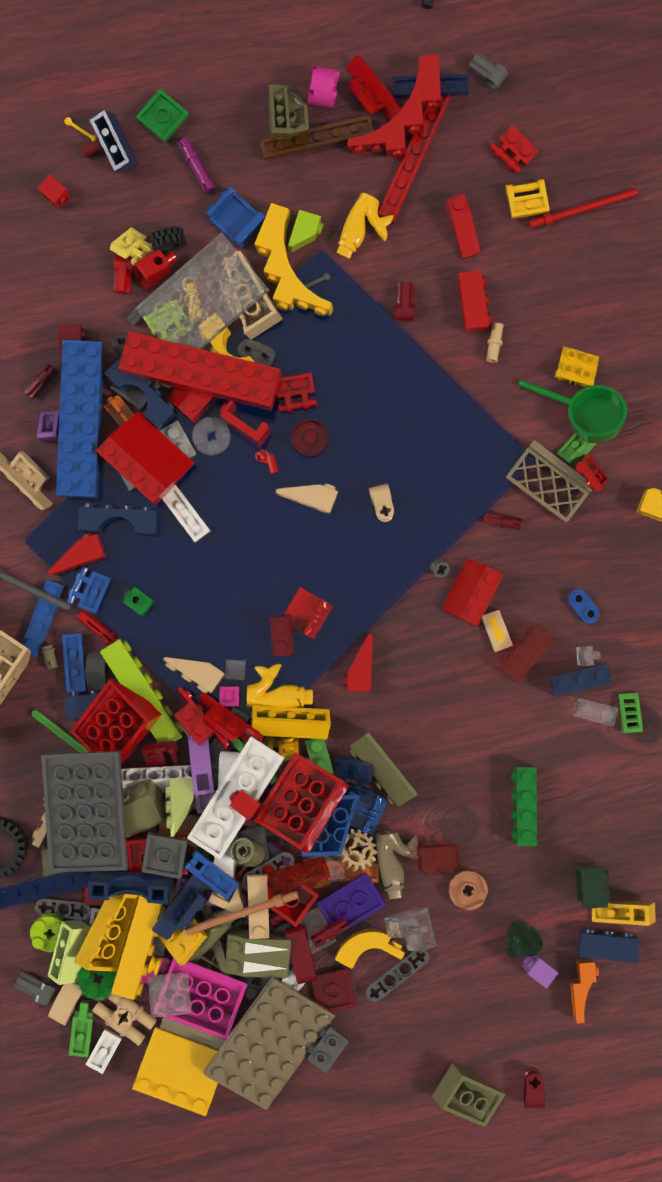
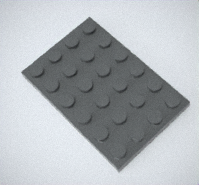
[41,751,128,872]

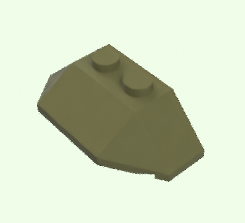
[269,85,309,139]

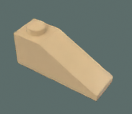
[275,483,338,515]
[247,874,269,939]

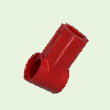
[113,255,134,295]

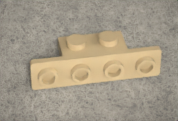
[0,451,53,510]

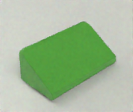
[556,433,597,469]

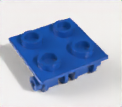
[349,791,388,835]

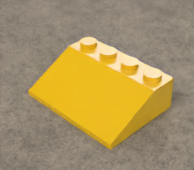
[132,1026,218,1116]

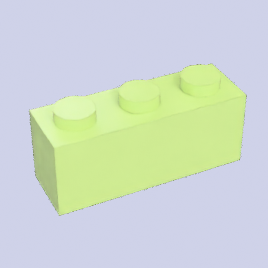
[48,920,91,985]

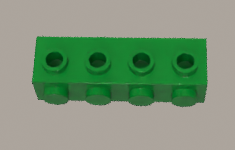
[511,766,537,846]

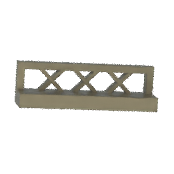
[159,1017,225,1050]

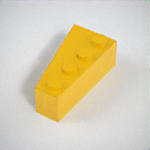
[74,894,140,972]

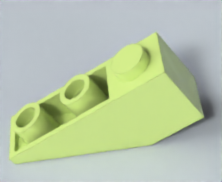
[165,778,194,837]

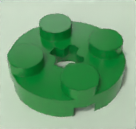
[78,968,117,1001]

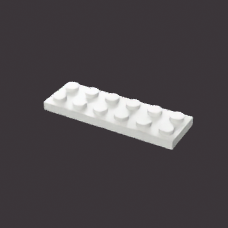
[187,737,285,860]

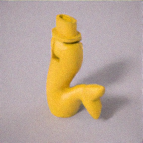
[336,193,393,259]
[246,664,313,707]

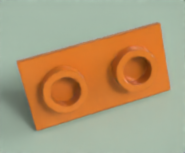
[104,395,134,427]

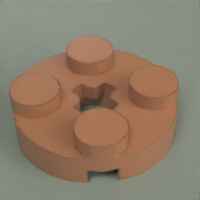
[449,870,488,910]

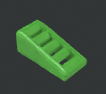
[618,693,643,733]

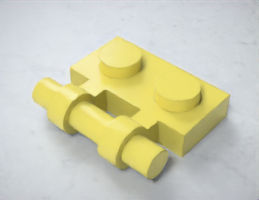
[110,227,154,265]

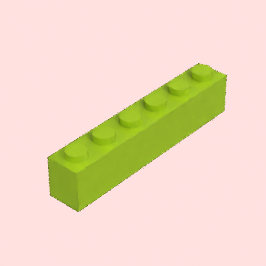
[100,638,183,743]

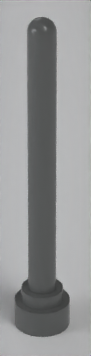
[0,566,71,611]

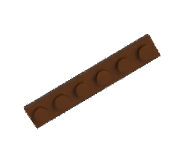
[260,115,374,161]

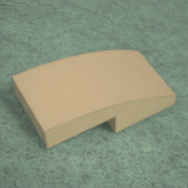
[48,983,82,1026]

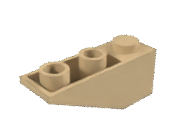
[163,657,226,694]

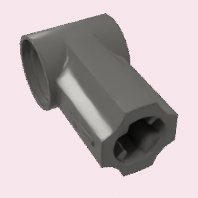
[469,52,509,90]
[14,970,57,1005]

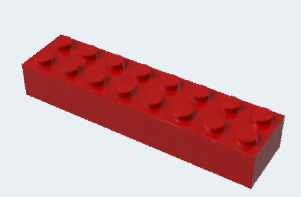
[118,331,282,411]

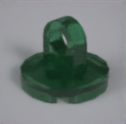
[506,920,543,959]

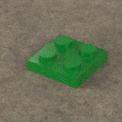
[136,89,190,143]

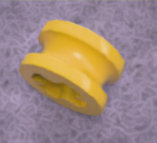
[147,955,162,975]

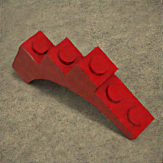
[348,54,442,158]

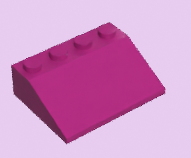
[153,958,248,1040]

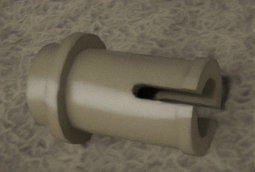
[40,645,58,670]

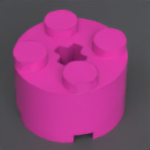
[307,65,340,109]

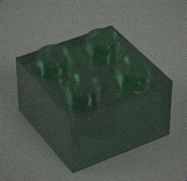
[575,862,611,909]

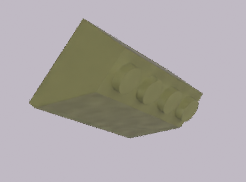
[350,730,418,807]
[123,779,164,838]

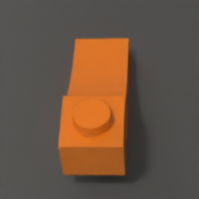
[570,958,599,1024]

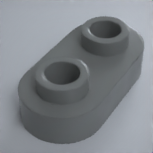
[237,339,275,366]

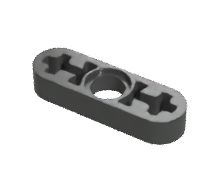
[242,851,295,889]
[35,897,92,920]

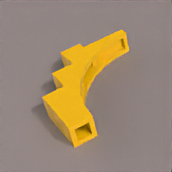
[255,203,333,316]

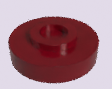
[291,419,328,457]

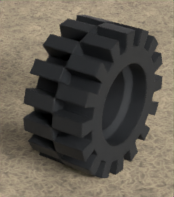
[150,226,187,253]

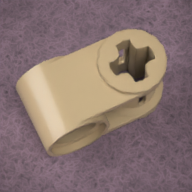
[369,484,394,522]

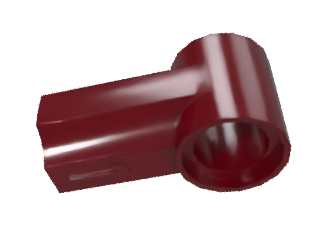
[395,282,415,321]

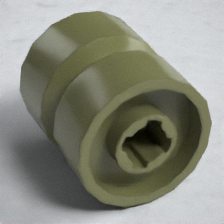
[230,838,265,867]

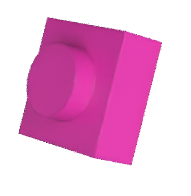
[220,687,240,706]

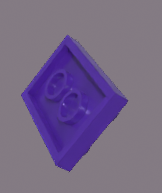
[316,871,387,935]

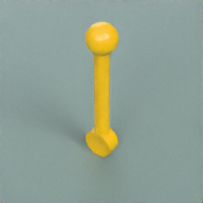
[64,117,98,142]

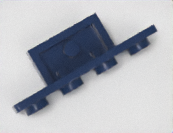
[152,866,208,940]

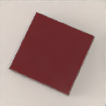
[311,967,356,1012]

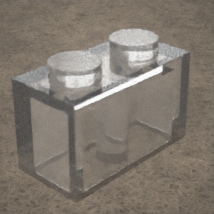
[572,698,618,727]

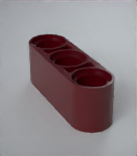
[285,924,317,984]

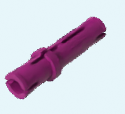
[177,137,216,194]

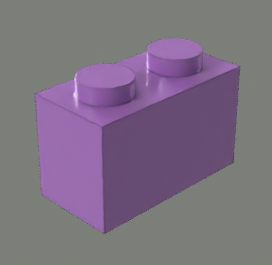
[522,951,558,989]

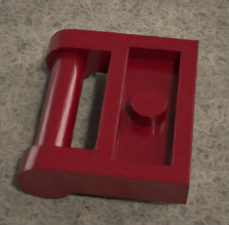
[142,741,183,767]

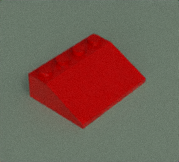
[96,411,195,505]
[70,678,162,766]
[254,752,349,854]

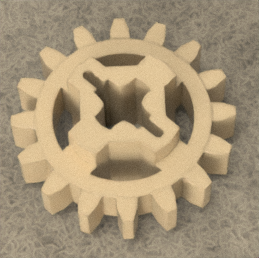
[336,829,378,872]

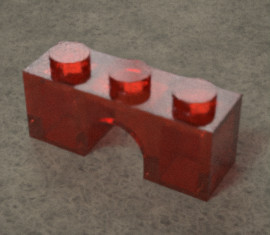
[267,856,331,896]

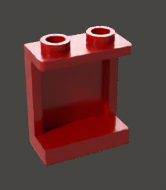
[220,400,271,447]

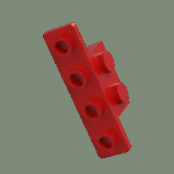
[347,55,402,121]
[174,687,230,751]
[199,692,263,743]

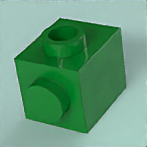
[123,586,155,616]

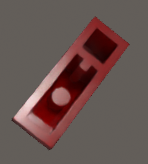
[445,193,481,259]
[48,532,107,576]
[344,634,373,692]

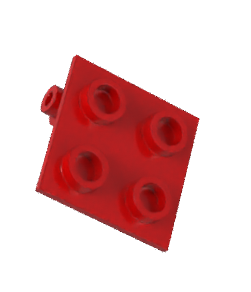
[284,587,333,639]

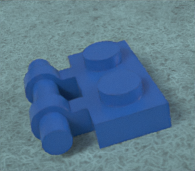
[66,566,112,614]

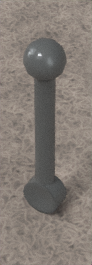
[304,273,330,288]

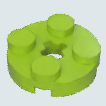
[30,913,63,952]

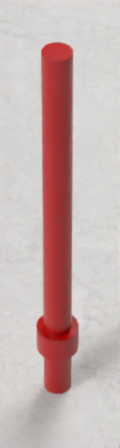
[529,188,638,229]

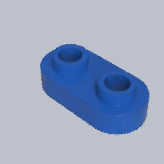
[568,589,600,624]

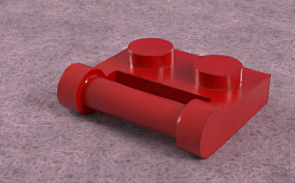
[576,455,609,492]

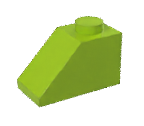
[288,210,324,252]

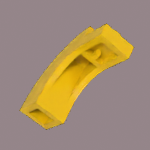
[335,928,405,969]

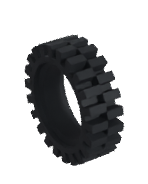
[0,817,28,879]

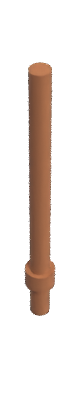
[184,891,299,935]

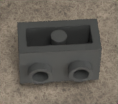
[307,1022,349,1073]

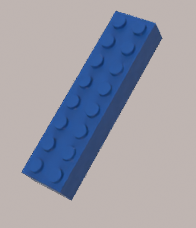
[56,340,105,498]

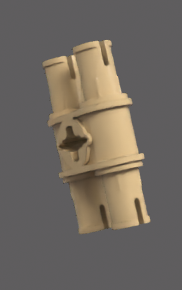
[92,994,157,1046]

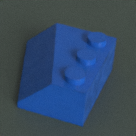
[299,794,360,856]

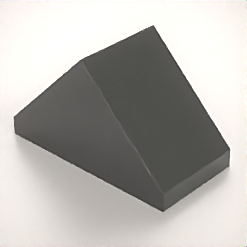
[84,653,108,691]

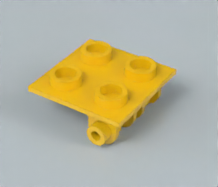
[555,346,599,388]

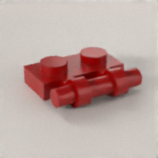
[490,125,539,174]
[276,373,317,412]

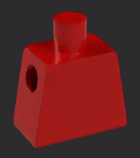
[134,250,177,292]

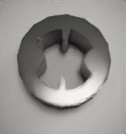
[430,559,450,578]

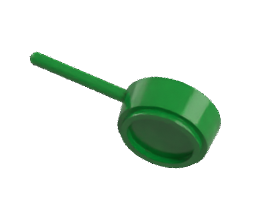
[518,380,627,443]

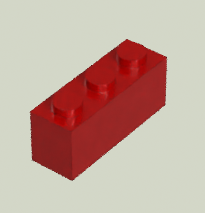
[457,270,492,333]

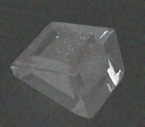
[225,660,246,680]

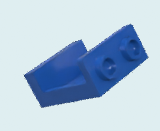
[206,187,266,249]

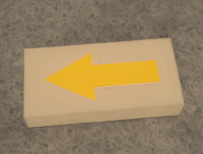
[482,610,513,652]

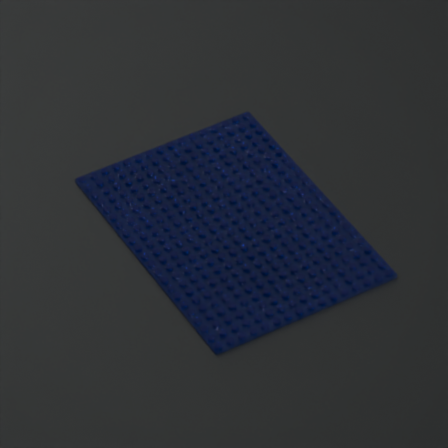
[25,250,535,752]

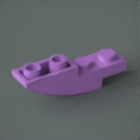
[188,734,215,814]

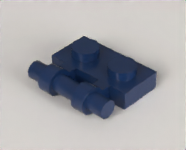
[334,755,373,796]

